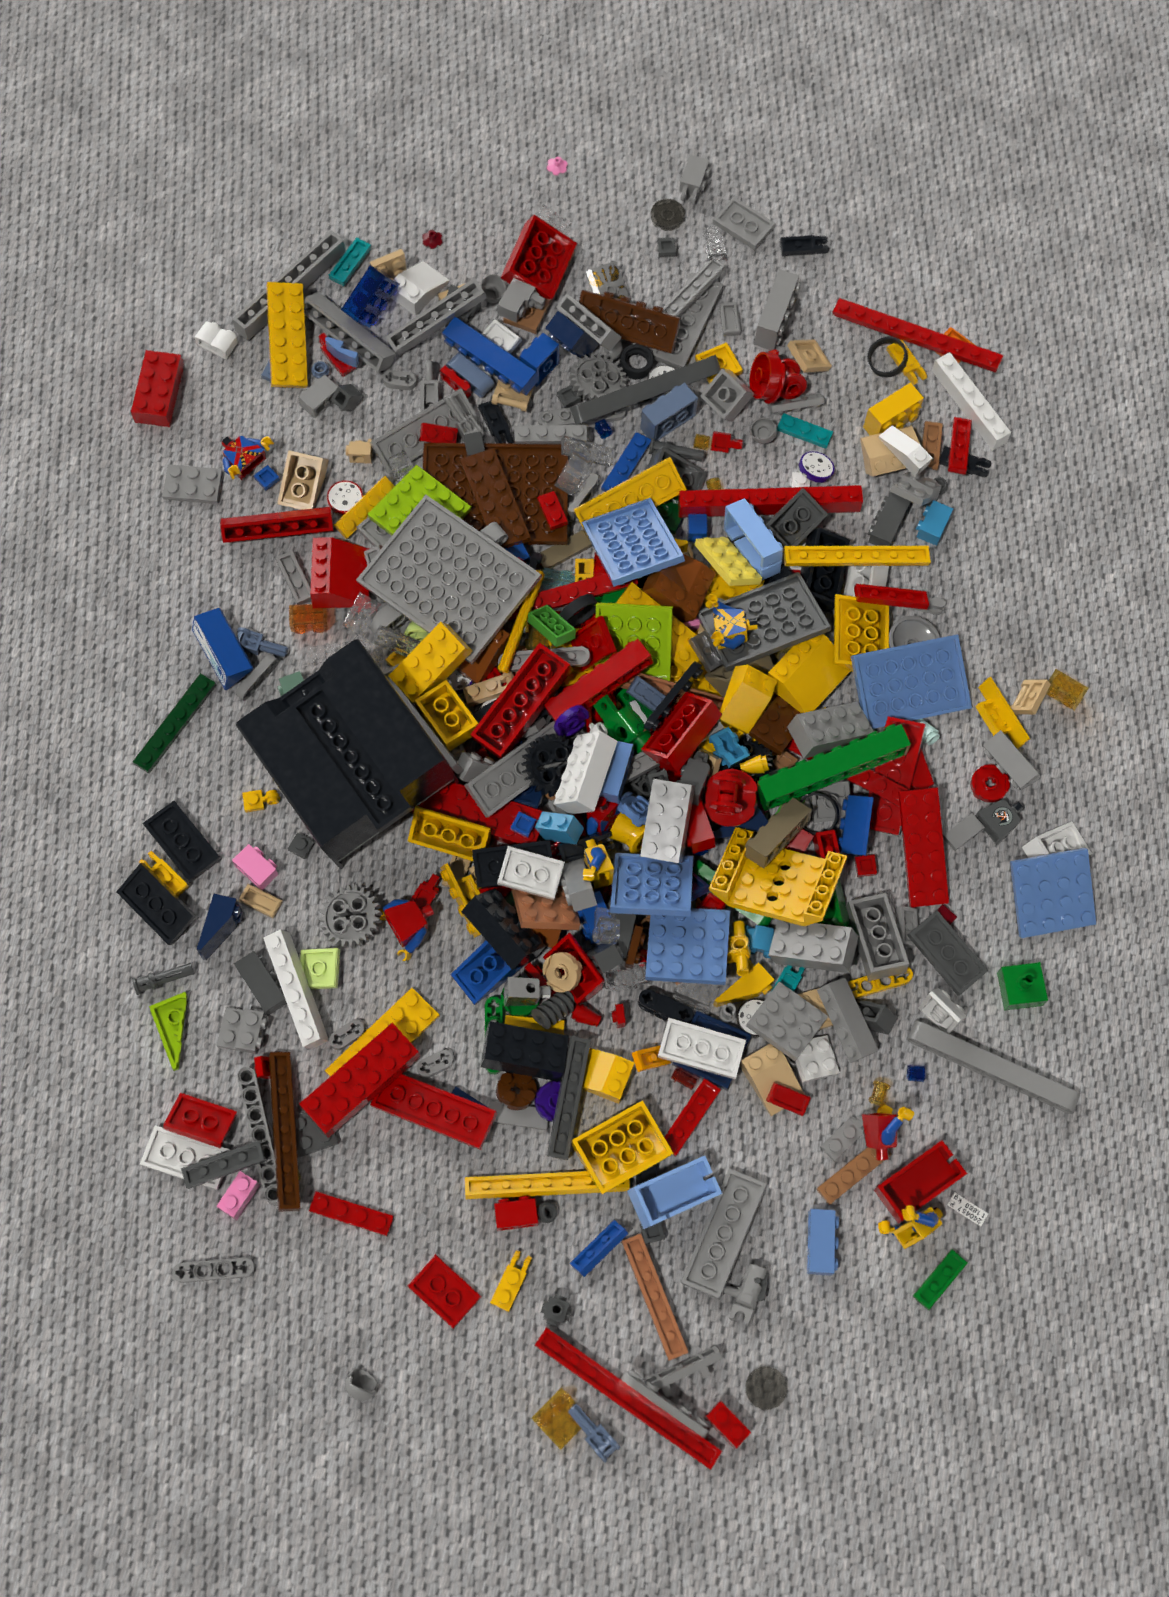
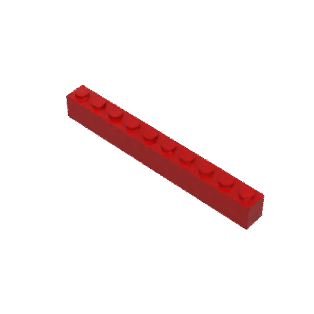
[678,485,863,518]

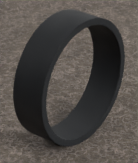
[867,337,908,378]
[559,594,597,627]
[799,792,839,835]

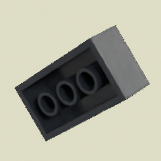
[800,527,850,612]
[461,888,546,970]
[481,1021,568,1082]

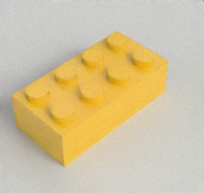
[389,621,473,703]

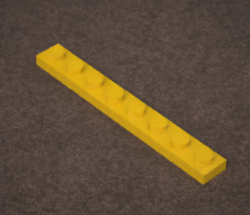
[783,546,931,566]
[465,1171,630,1199]

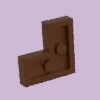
[625,925,646,969]

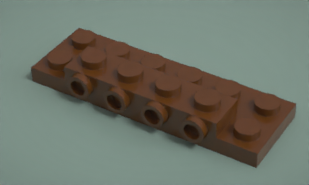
[579,290,682,353]

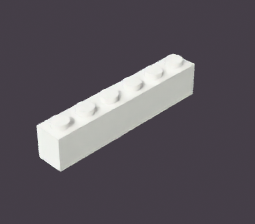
[932,352,1011,451]
[263,929,329,1049]

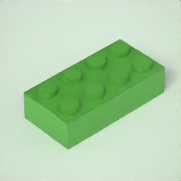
[528,605,576,647]

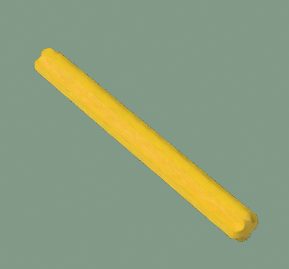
[498,570,544,673]

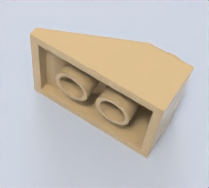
[277,450,329,510]
[739,1044,804,1116]

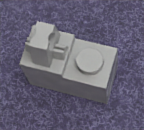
[498,278,545,323]

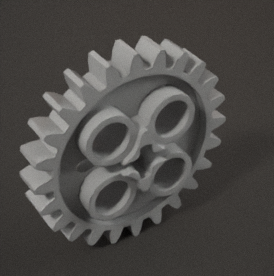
[569,353,627,401]
[319,885,383,948]

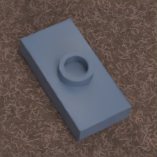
[626,676,666,711]

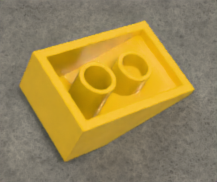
[719,665,777,734]
[582,1048,634,1104]

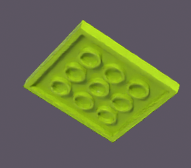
[367,465,471,536]
[595,602,673,681]

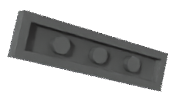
[181,1141,266,1189]

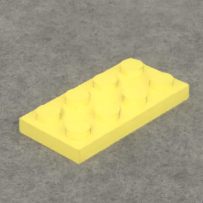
[694,537,762,586]

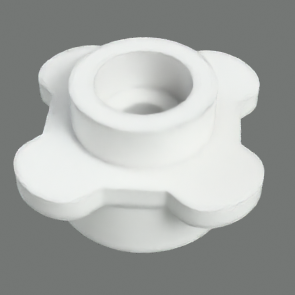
[589,722,608,734]

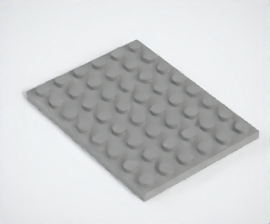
[356,495,542,664]

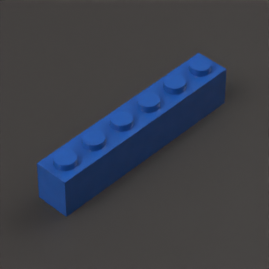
[442,317,539,395]

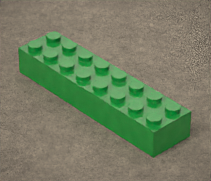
[757,724,911,811]

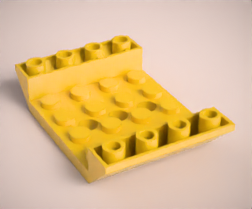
[709,827,847,926]

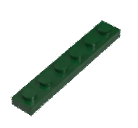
[133,673,216,774]

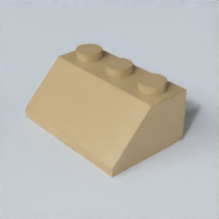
[860,426,920,476]

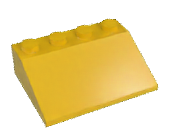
[834,594,889,672]
[767,634,851,713]
[571,1100,673,1194]

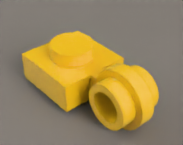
[242,790,280,813]

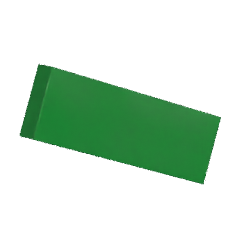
[912,1249,968,1311]

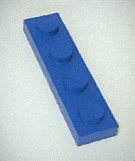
[601,432,651,492]

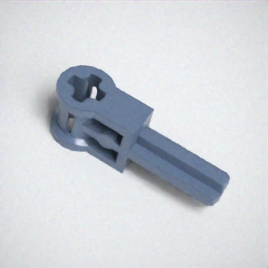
[237,627,288,657]
[568,1404,620,1463]

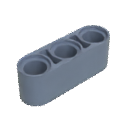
[445,353,495,398]

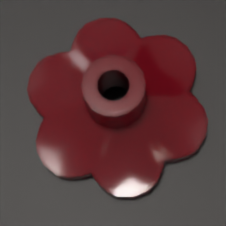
[422,230,443,249]

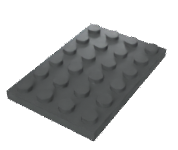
[697,572,831,671]

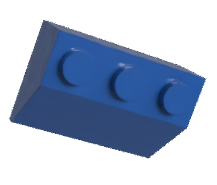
[837,795,873,856]

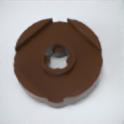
[496,1072,537,1110]

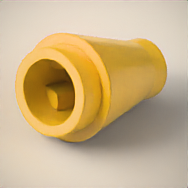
[740,754,769,774]

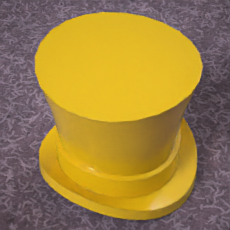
[609,812,645,854]

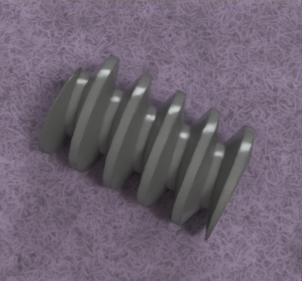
[531,991,574,1029]

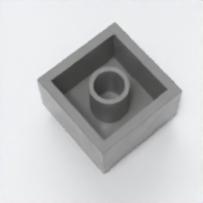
[700,368,755,421]

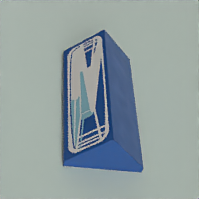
[192,608,254,690]

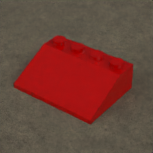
[500,215,577,300]
[310,537,369,609]

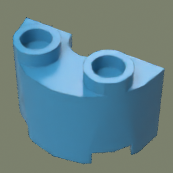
[709,727,750,768]
[745,925,774,959]

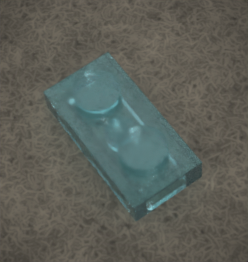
[539,568,575,586]

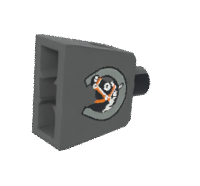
[975,799,1024,845]

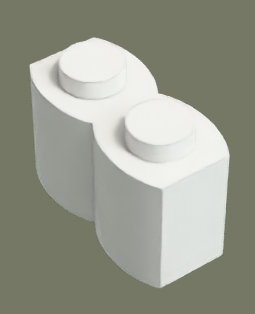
[195,321,238,359]

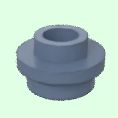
[311,361,329,378]

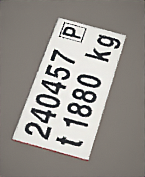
[948,1193,988,1226]

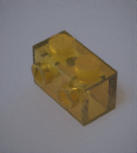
[1046,669,1089,711]

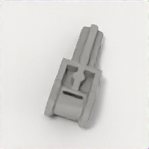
[445,395,485,441]

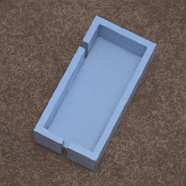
[724,498,784,580]
[627,1156,722,1229]

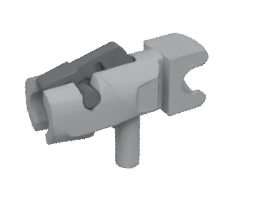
[723,1264,768,1327]

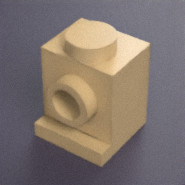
[346,439,373,464]

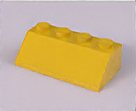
[408,806,491,861]

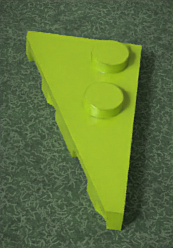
[149,992,188,1071]

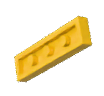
[334,476,395,539]

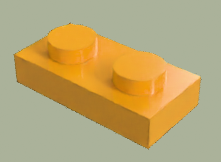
[631,1045,671,1072]

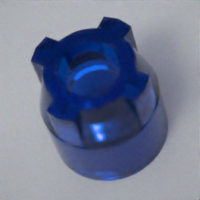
[595,419,613,439]
[907,1065,925,1082]

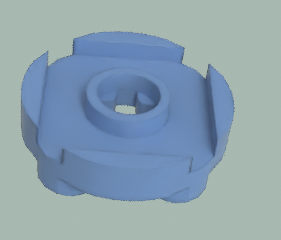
[617,792,649,827]

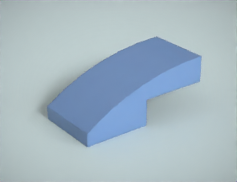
[325,336,359,368]

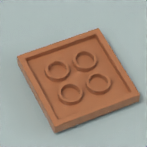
[512,885,580,930]

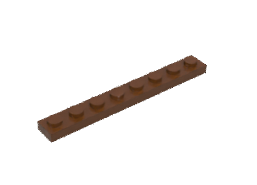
[269,1052,300,1212]

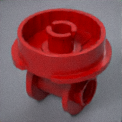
[749,349,807,404]
[704,769,758,827]

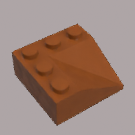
[642,554,716,623]
[455,628,510,684]

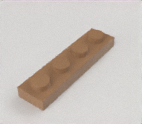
[816,1147,892,1205]

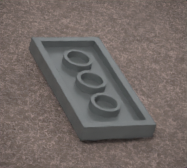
[907,910,988,996]

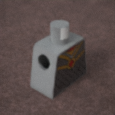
[504,977,551,1006]

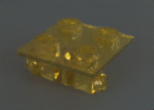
[531,1387,591,1450]

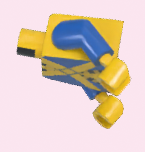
[705,593,758,649]
[583,839,614,891]
[878,1206,943,1249]

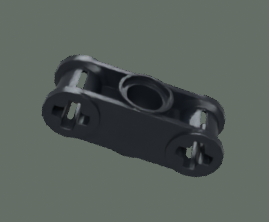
[638,989,693,1024]

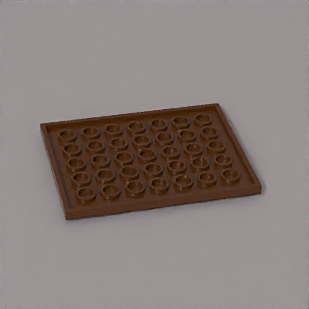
[423,443,568,545]

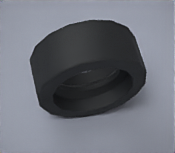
[620,344,654,380]

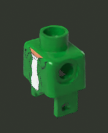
[593,689,654,754]

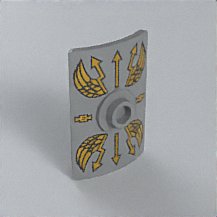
[585,261,631,302]

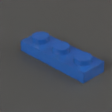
[570,1220,629,1277]

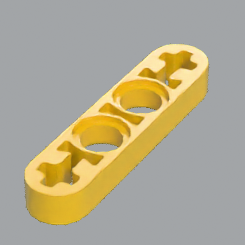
[848,967,913,999]

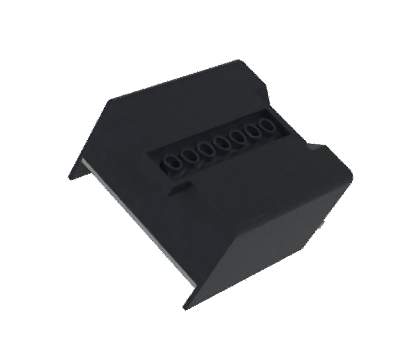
[236,639,460,869]

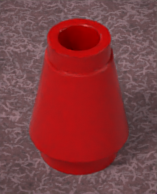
[570,1004,601,1027]

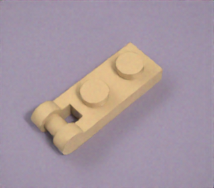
[462,671,514,707]

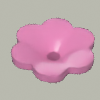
[547,157,568,175]

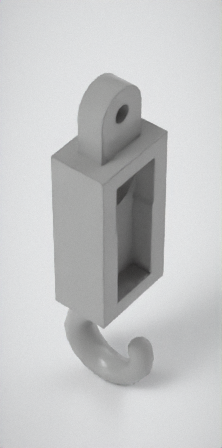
[420,359,439,412]

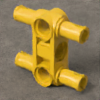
[727,921,751,976]

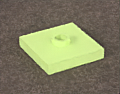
[300,948,340,989]

